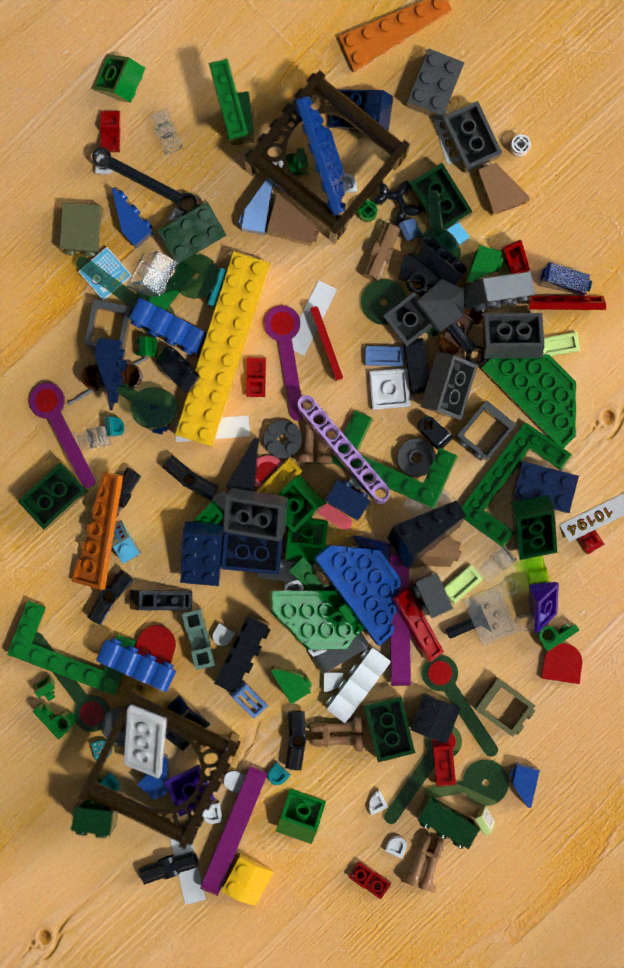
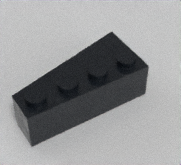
[387,500,467,569]
[214,614,271,693]

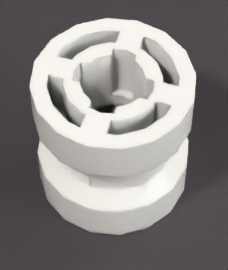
[510,134,531,157]

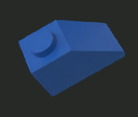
[137,754,169,800]
[509,763,540,808]

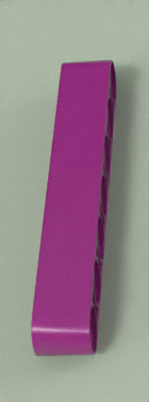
[389,553,411,686]
[200,766,268,896]

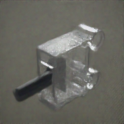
[446,578,533,647]

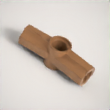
[364,222,400,282]

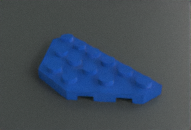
[296,97,346,215]
[313,545,401,646]

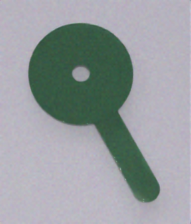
[418,190,461,260]
[136,254,219,300]
[361,279,439,337]
[117,382,177,429]
[423,759,509,806]

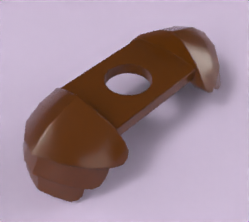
[438,304,484,356]
[81,364,143,391]

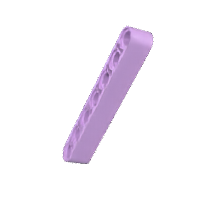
[298,395,390,504]

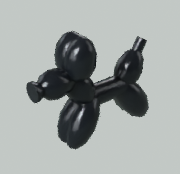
[374,181,423,225]

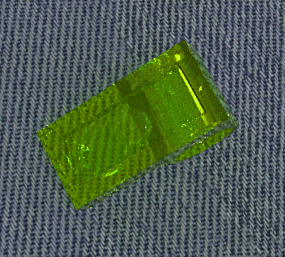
[524,556,550,586]

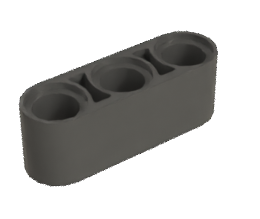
[312,631,370,674]

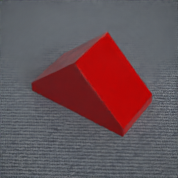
[501,239,530,274]

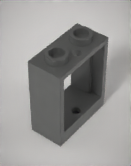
[84,299,133,351]
[456,400,516,461]

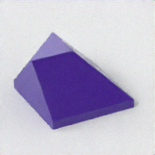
[528,582,559,633]
[164,764,215,817]

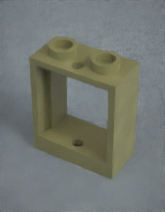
[474,677,535,737]

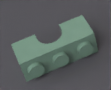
[182,608,216,670]

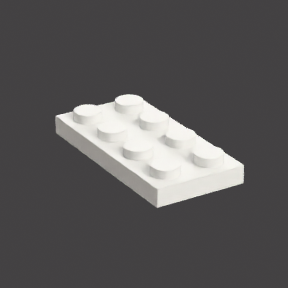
[124,705,166,778]

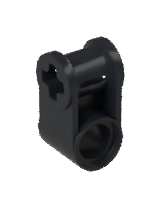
[417,416,454,450]

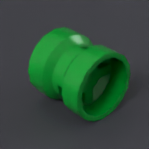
[358,200,377,223]

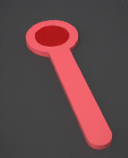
[254,455,352,530]

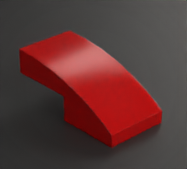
[100,111,121,152]
[246,357,266,397]

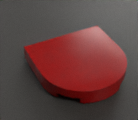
[136,625,176,663]
[541,643,583,684]

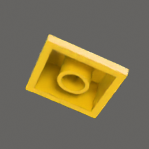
[221,853,274,906]

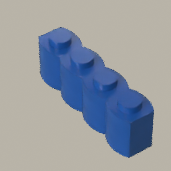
[128,298,207,356]
[96,637,176,692]

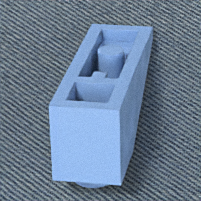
[239,178,273,235]

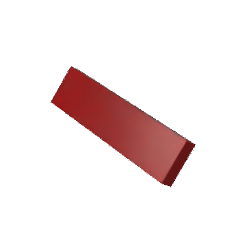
[527,295,606,310]
[310,306,343,382]
[392,587,444,662]

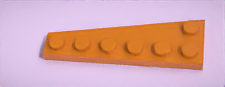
[339,0,451,73]
[71,472,123,590]

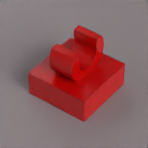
[577,530,604,555]

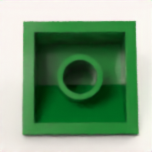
[92,54,145,103]
[464,244,504,286]
[278,475,326,533]
[286,519,328,564]
[271,666,312,704]
[275,789,326,844]

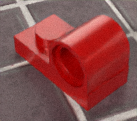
[433,746,456,787]

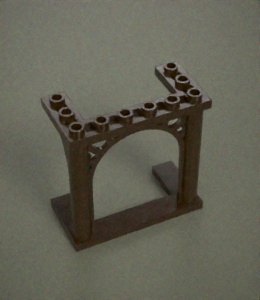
[244,70,410,244]
[79,685,241,850]

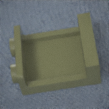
[59,203,103,257]

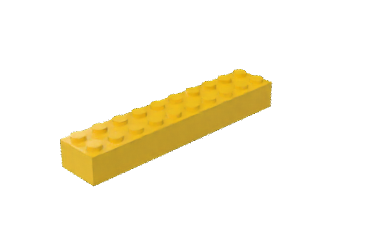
[175,251,271,447]

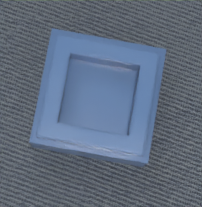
[399,218,422,241]

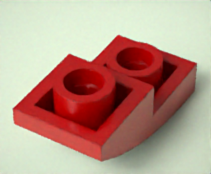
[348,861,392,900]

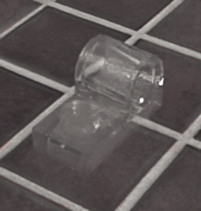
[72,426,111,451]
[475,546,517,584]

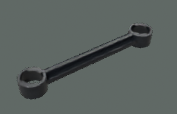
[92,148,197,212]
[406,272,487,366]

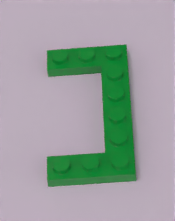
[333,410,458,509]
[461,422,572,548]
[7,601,136,695]

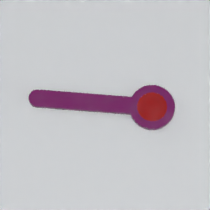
[264,305,303,421]
[29,383,95,488]

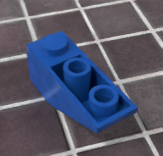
[112,188,153,249]

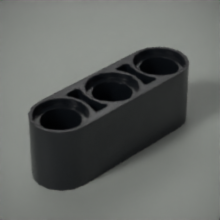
[413,235,467,285]
[403,337,429,395]
[156,345,200,393]

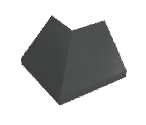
[416,279,465,332]
[383,292,434,346]

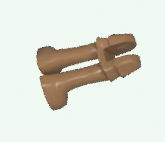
[296,411,333,464]
[309,715,363,752]
[400,833,444,893]

